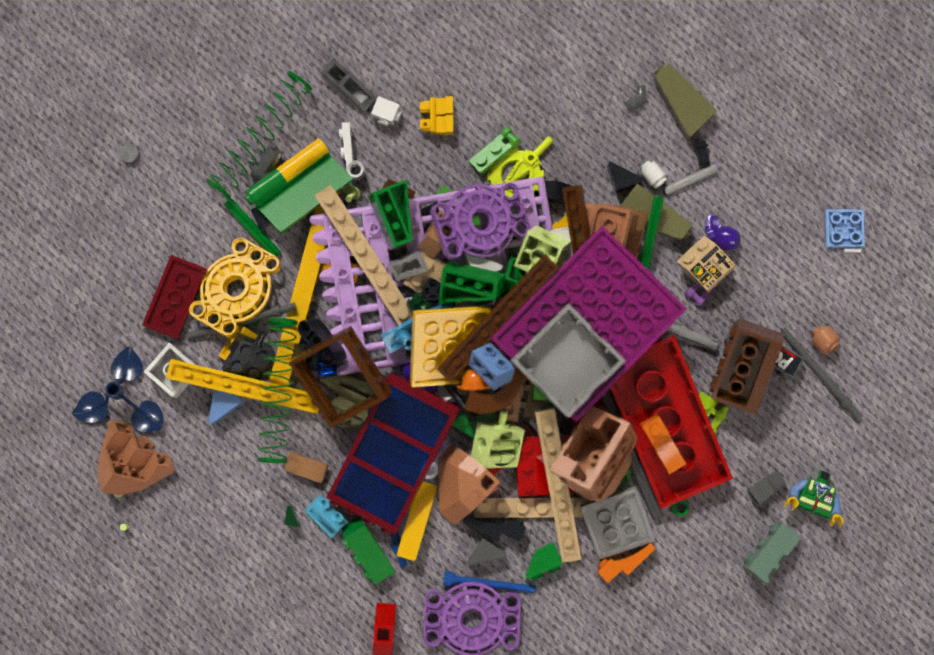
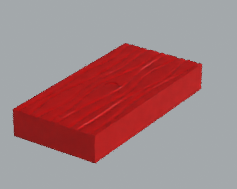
[610,333,733,509]

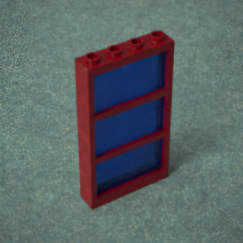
[326,372,461,535]

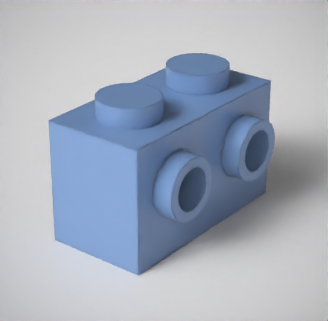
[469,343,515,390]

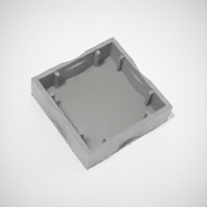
[511,304,625,418]

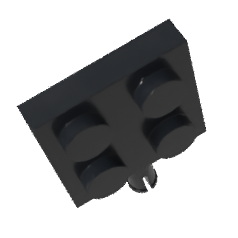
[222,330,275,380]

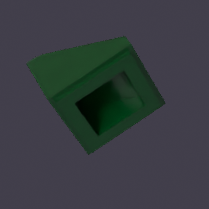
[284,505,301,527]

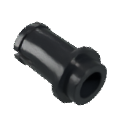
[694,141,710,165]

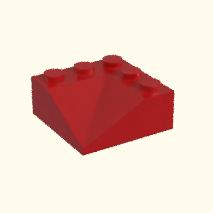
[516,435,576,496]

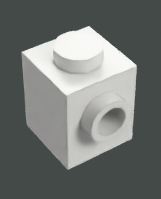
[371,96,402,126]

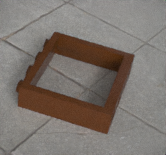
[289,326,393,428]

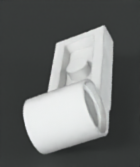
[339,122,365,181]

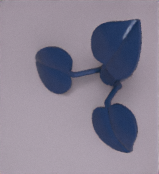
[72,346,164,433]

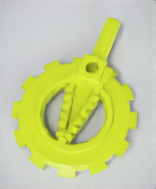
[487,136,553,197]

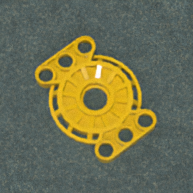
[189,238,281,338]

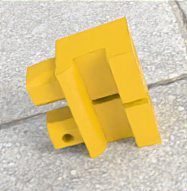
[420,96,453,135]

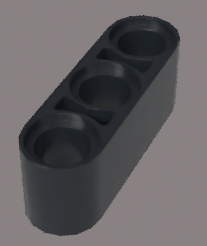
[298,318,346,366]

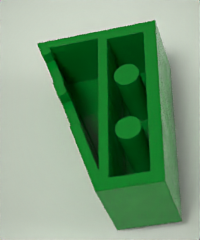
[438,261,506,304]

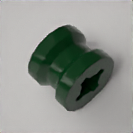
[406,292,431,311]

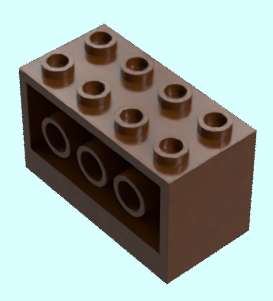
[709,318,784,415]

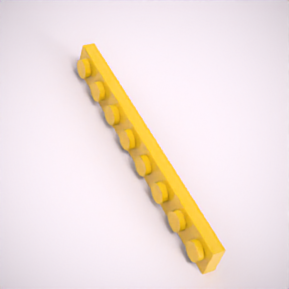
[165,359,319,414]

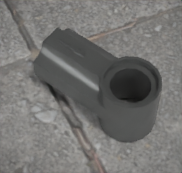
[250,145,283,181]

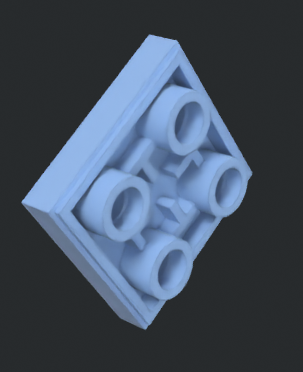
[825,209,865,248]

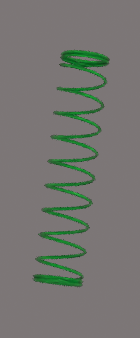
[205,71,312,199]
[256,318,298,464]

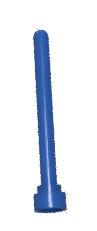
[443,571,536,593]

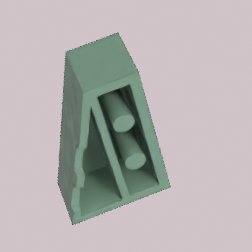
[742,523,801,584]

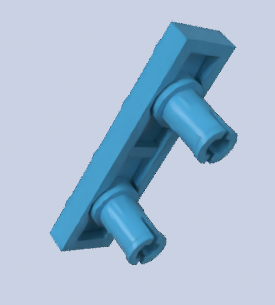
[380,302,454,353]

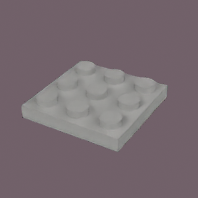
[580,486,655,560]

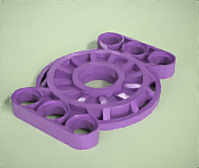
[430,183,531,259]
[423,582,521,655]

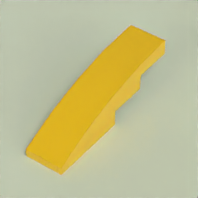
[396,482,438,561]

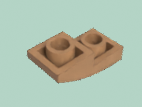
[284,452,329,483]

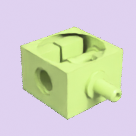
[514,225,571,278]
[471,410,525,468]

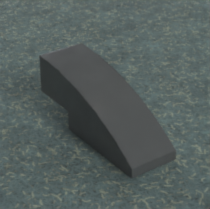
[320,59,377,112]

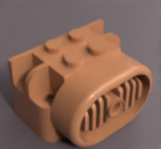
[585,202,648,259]
[550,406,637,502]

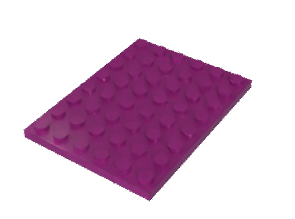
[491,226,687,422]

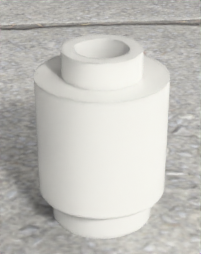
[640,160,667,189]

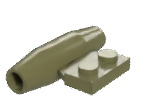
[320,368,396,434]

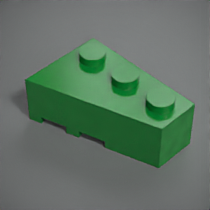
[368,179,412,250]
[341,515,395,585]

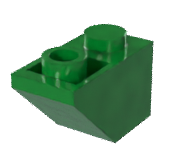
[525,542,563,581]

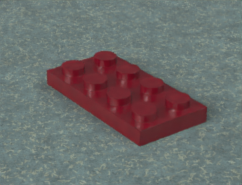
[142,255,207,340]

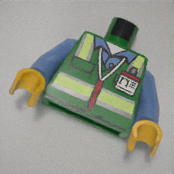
[784,470,844,528]

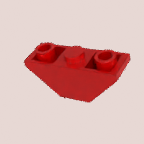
[373,603,396,655]

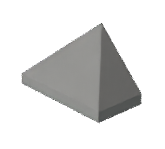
[388,250,429,282]

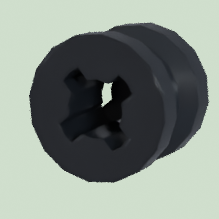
[423,281,440,302]

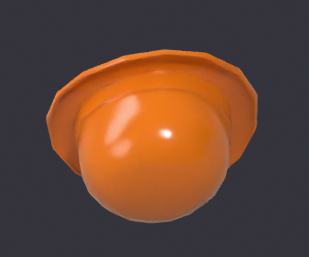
[457,369,491,391]

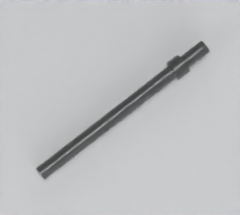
[186,302,297,341]
[780,328,862,420]

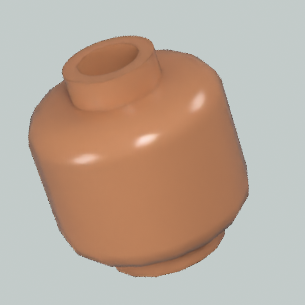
[811,326,840,354]

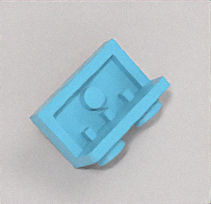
[305,494,347,539]

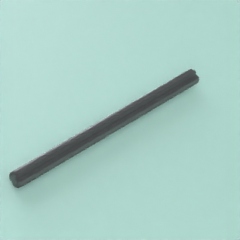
[602,388,663,520]

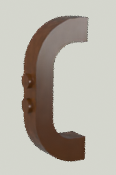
[463,296,527,414]

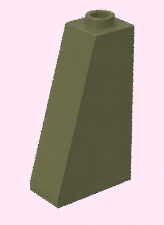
[653,63,717,140]
[621,184,693,242]

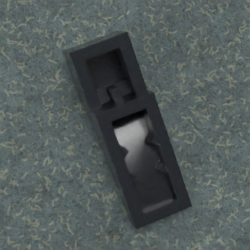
[464,516,526,542]

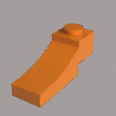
[640,414,686,474]
[596,543,656,583]

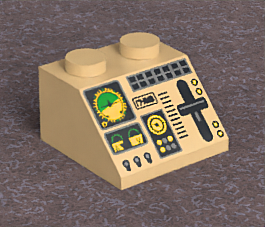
[677,236,736,293]

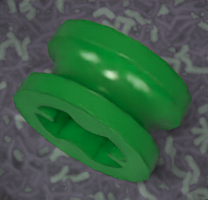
[671,500,689,516]

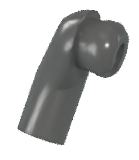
[626,85,646,110]

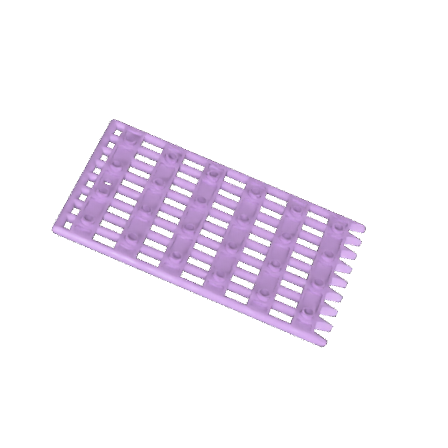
[309,177,553,376]

